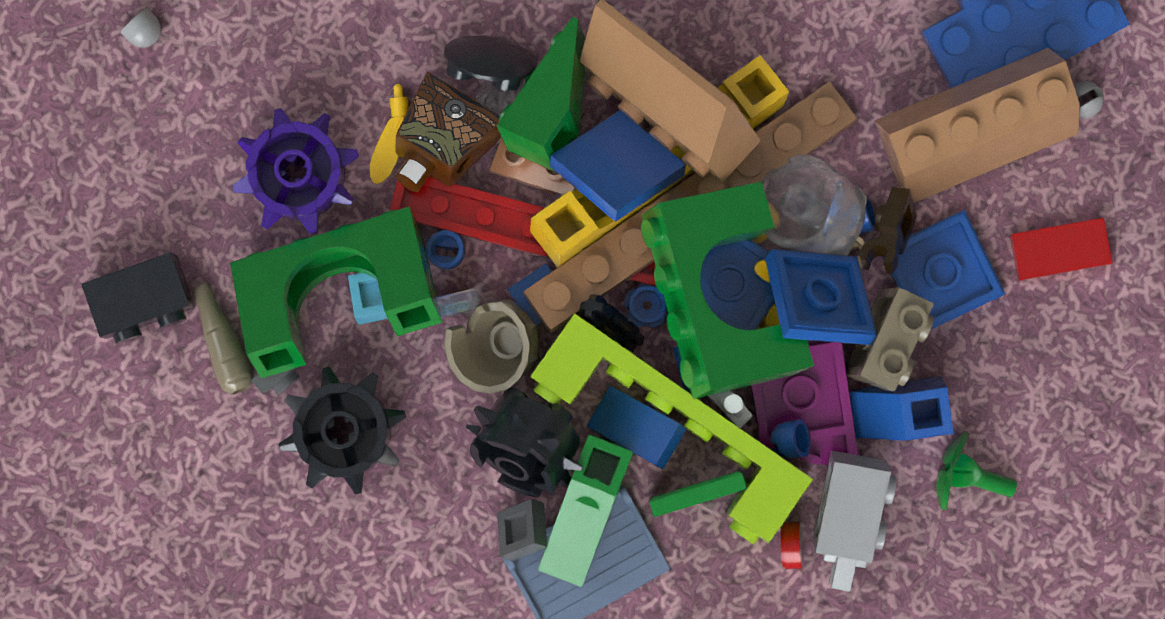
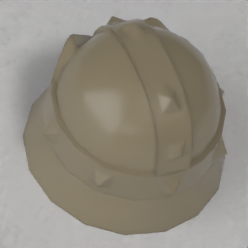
[444,299,539,394]

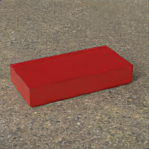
[1009,218,1113,281]

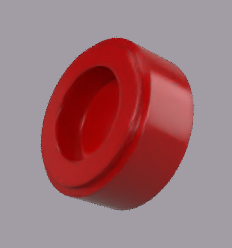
[781,522,803,570]

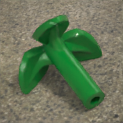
[936,431,1017,510]

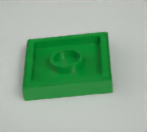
[648,471,747,518]

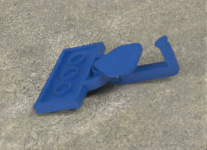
[920,0,1130,89]

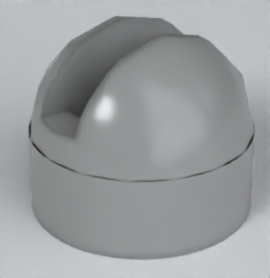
[120,7,161,47]
[1074,81,1104,119]

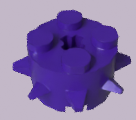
[232,108,359,234]

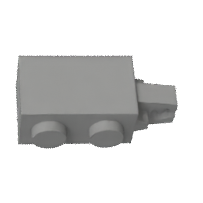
[812,450,897,591]

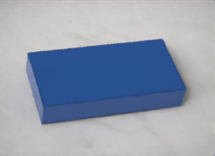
[587,385,687,470]

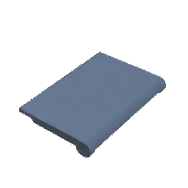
[502,485,670,619]

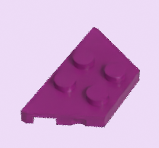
[751,340,858,466]

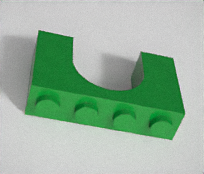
[641,181,814,399]
[230,206,442,378]

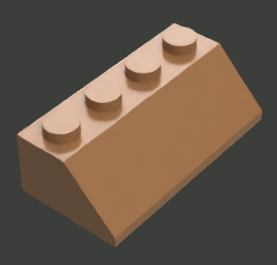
[579,0,761,183]
[875,48,1080,203]

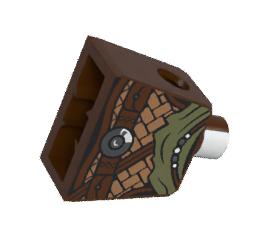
[395,72,501,192]

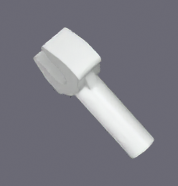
[708,390,753,428]

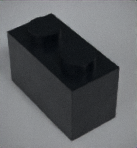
[81,252,195,344]

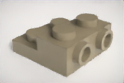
[845,287,934,391]

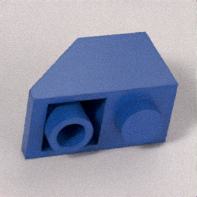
[849,376,954,441]

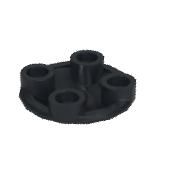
[444,35,536,91]

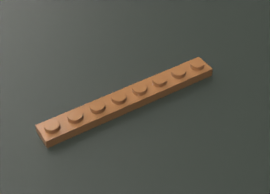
[523,81,857,333]

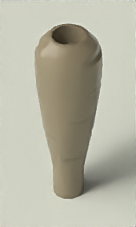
[192,284,254,395]

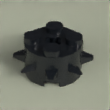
[278,366,406,494]
[466,388,583,497]

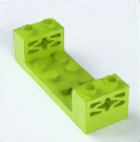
[530,313,813,545]

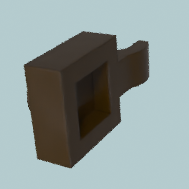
[860,187,917,274]

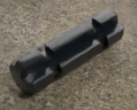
[580,294,644,352]

